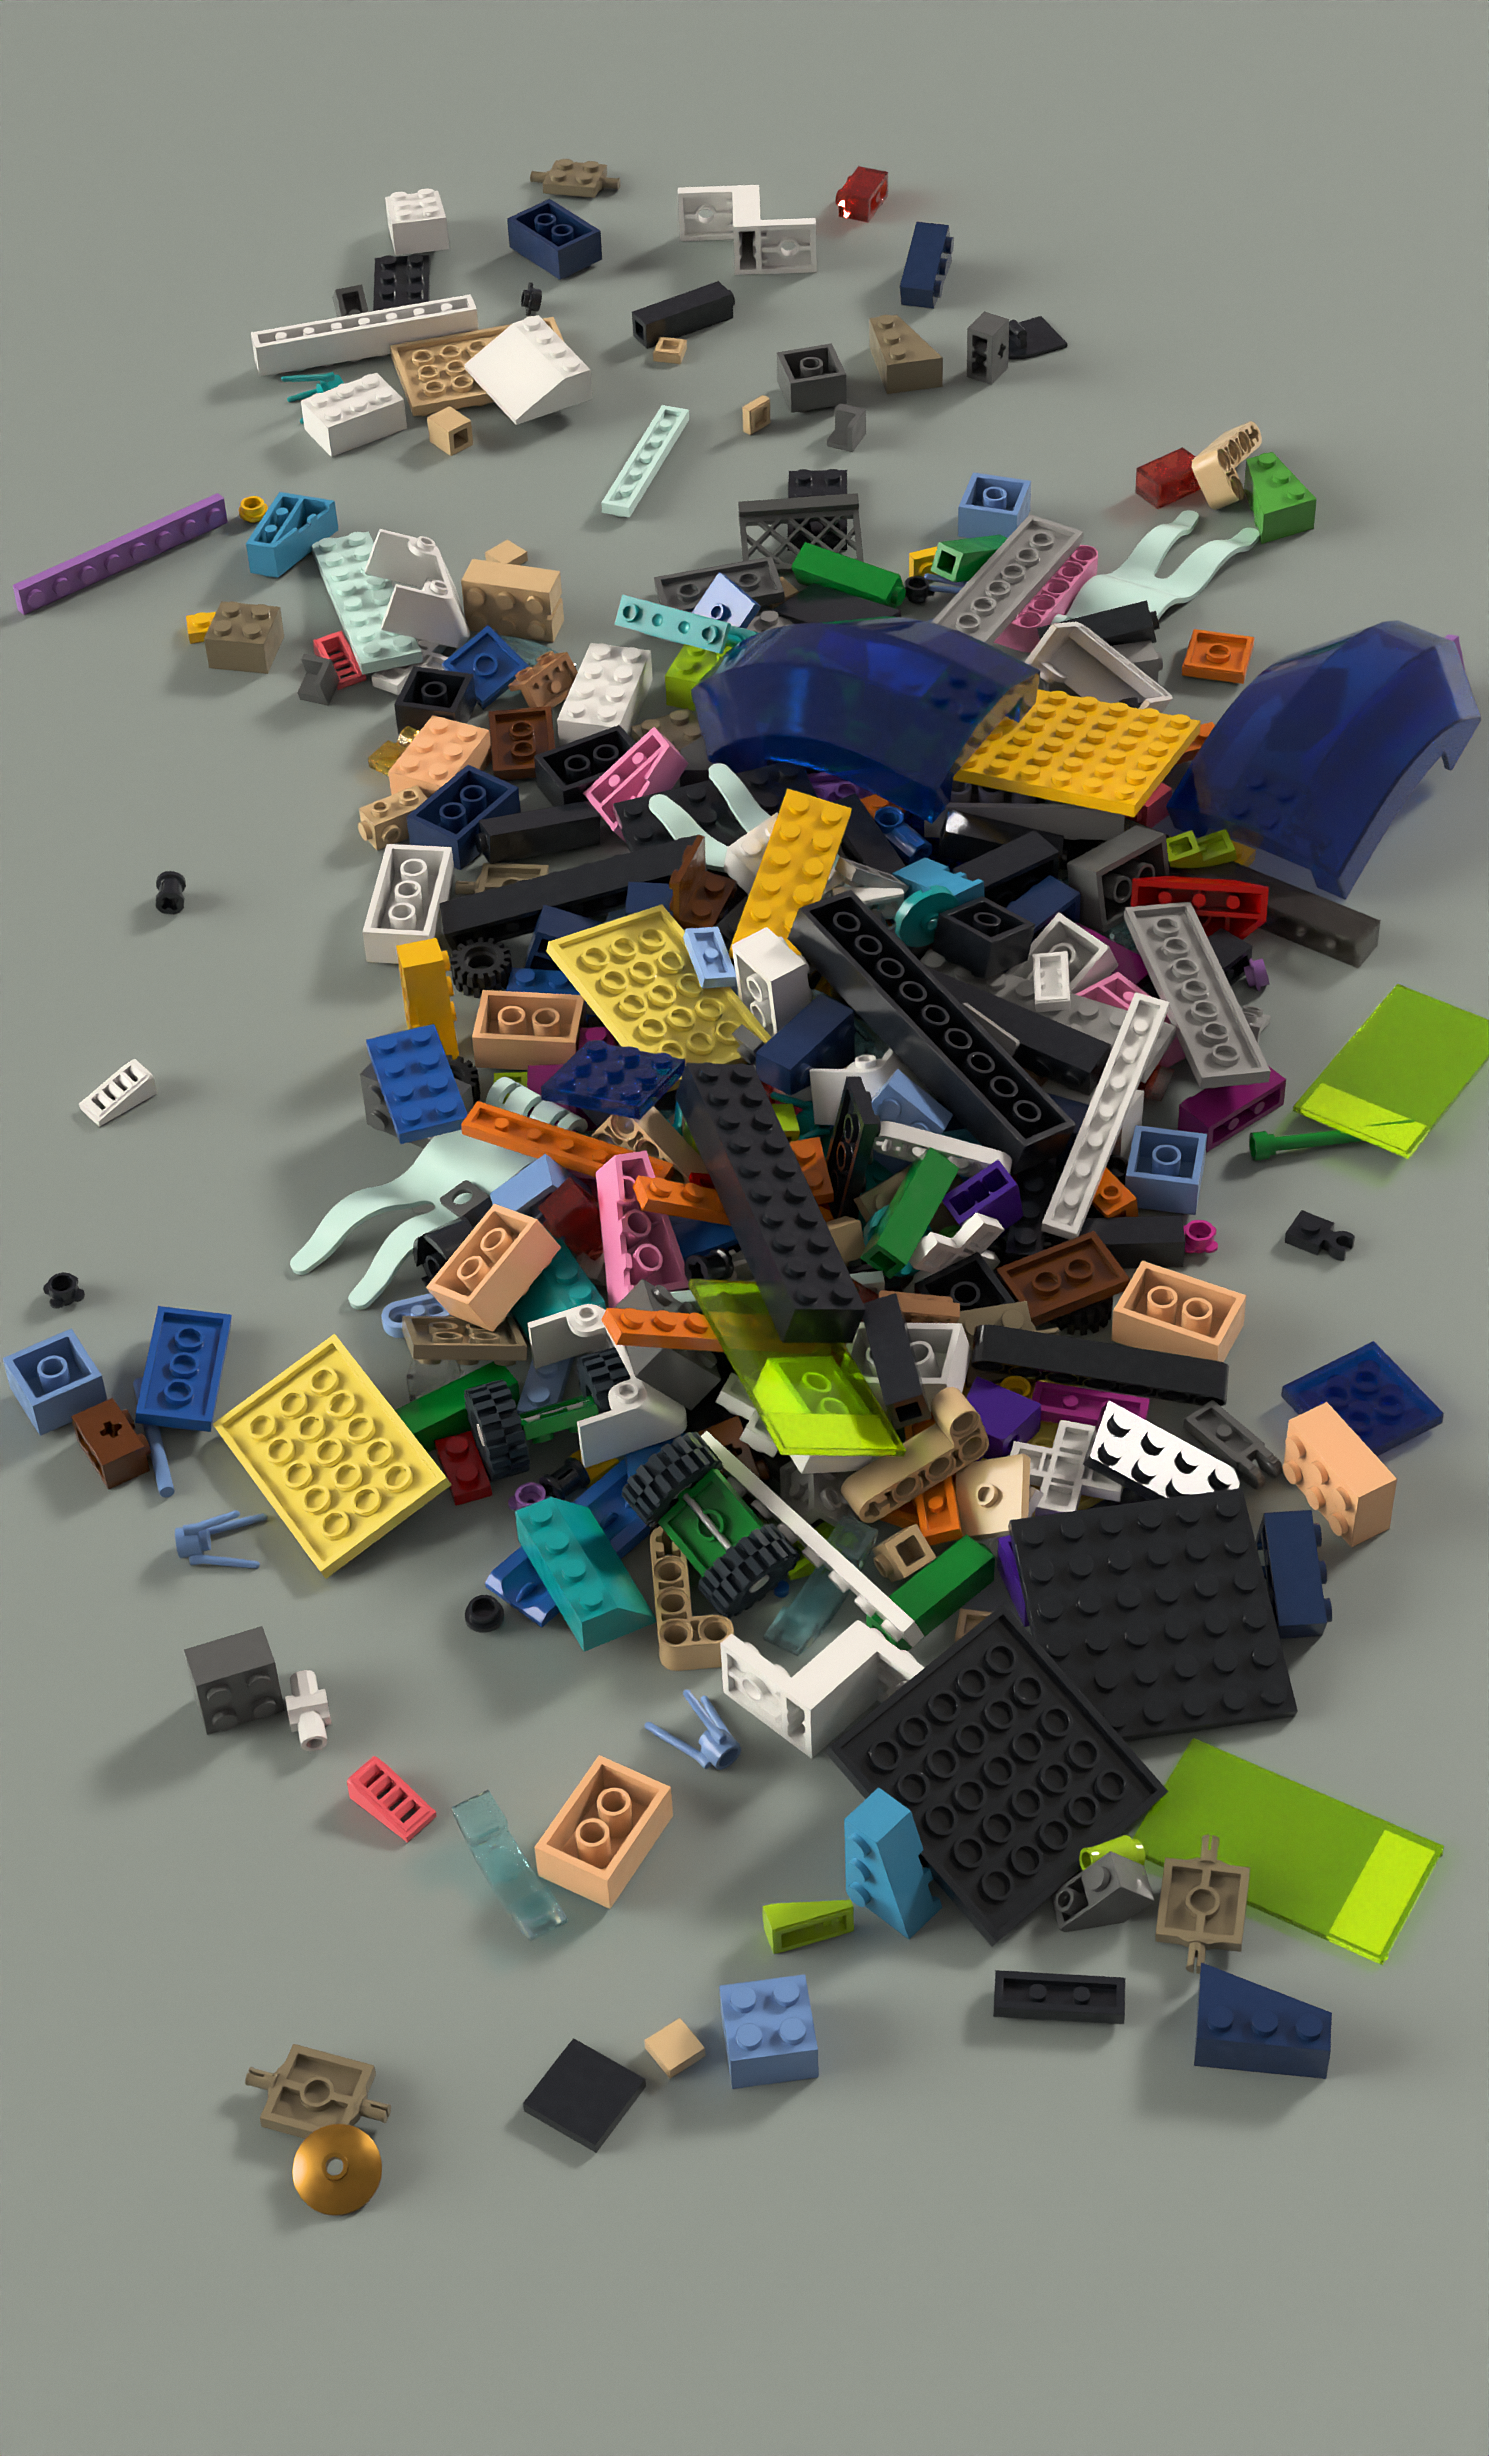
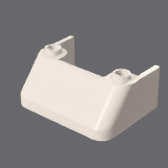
[365,529,470,648]
[1023,622,1173,713]
[810,1020,937,1125]
[527,1304,687,1468]

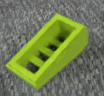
[762,1900,854,1954]

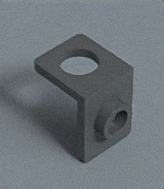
[440,1180,493,1227]

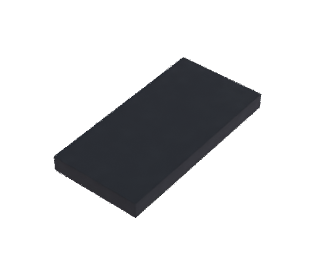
[771,583,902,643]

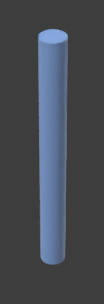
[133,1377,175,1497]

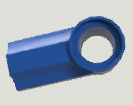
[874,806,932,865]

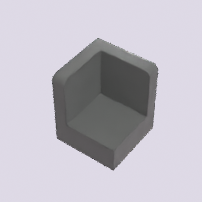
[827,403,866,452]
[297,654,340,706]

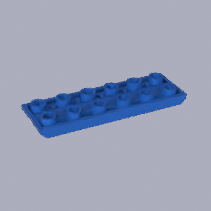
[485,1458,650,1628]

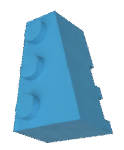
[246,492,338,577]
[892,858,984,905]
[844,1787,943,1939]

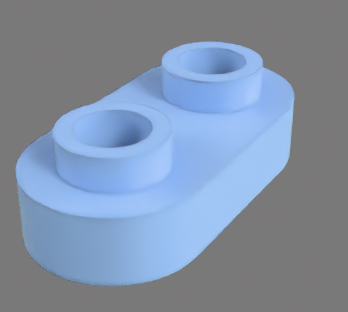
[381,1293,452,1338]

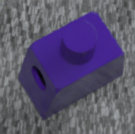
[942,1159,1023,1238]
[966,1376,1041,1462]

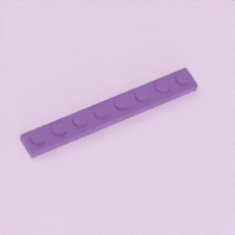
[13,493,228,615]

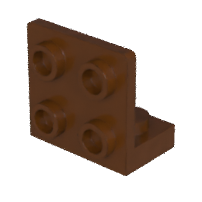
[669,834,737,930]

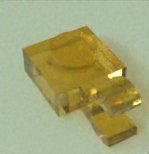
[368,726,419,777]

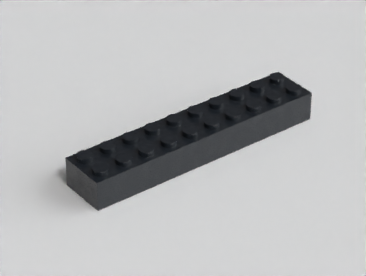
[787,890,1076,1176]
[675,1062,866,1343]

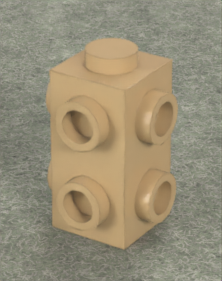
[358,785,428,851]

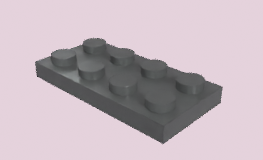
[654,556,785,613]

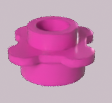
[1183,1220,1218,1253]

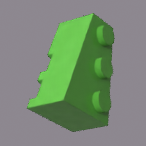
[1244,452,1317,544]

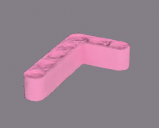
[994,545,1098,652]

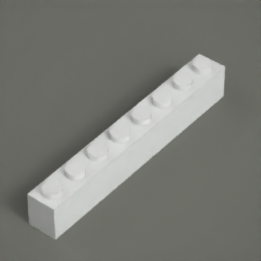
[251,294,479,377]

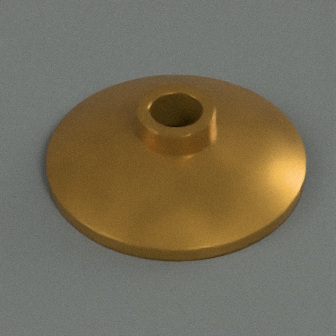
[293,2124,382,2216]

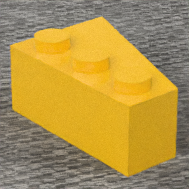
[396,938,459,1060]

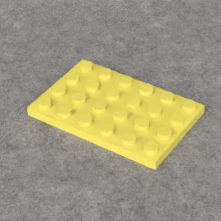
[546,904,772,1095]
[213,1334,452,1579]

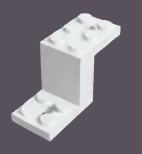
[678,185,817,275]
[720,1620,925,1759]

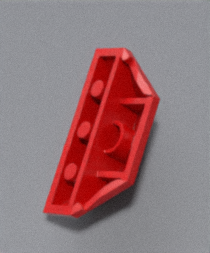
[1131,876,1269,940]

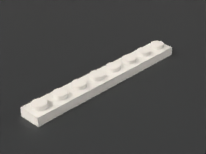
[1041,992,1169,1240]
[701,1431,924,1647]

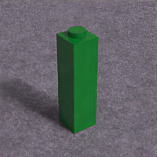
[930,534,1008,583]
[791,542,906,609]
[860,1147,960,1279]
[394,1361,520,1453]
[866,1534,995,1651]

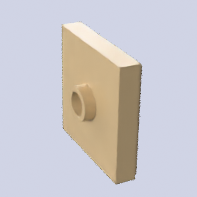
[955,1454,1030,1541]

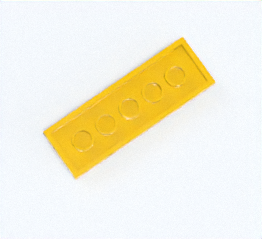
[729,789,852,959]

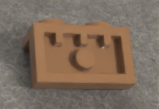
[508,651,578,709]
[877,1290,960,1323]

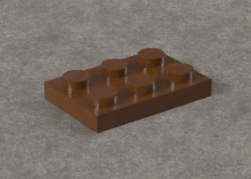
[488,706,555,781]
[996,1231,1130,1326]

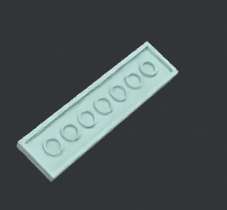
[312,531,423,675]

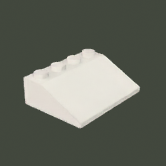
[465,315,593,425]

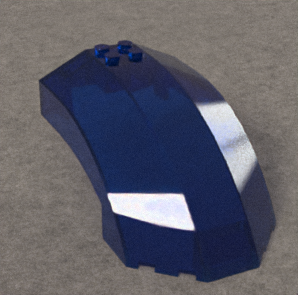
[691,616,1041,824]
[1166,620,1482,900]

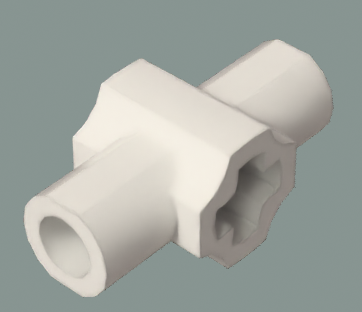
[285,1670,332,1752]

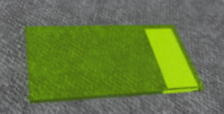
[1293,984,1489,1159]
[688,1279,907,1457]
[1133,1738,1444,1965]

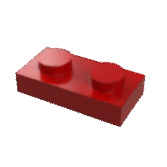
[434,1431,492,1506]

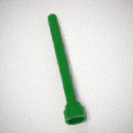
[1249,1122,1416,1161]

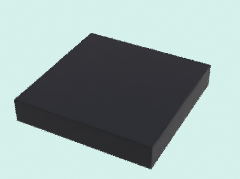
[523,2038,646,2153]

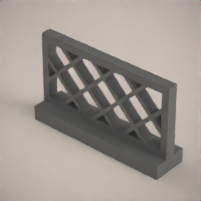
[738,493,864,573]

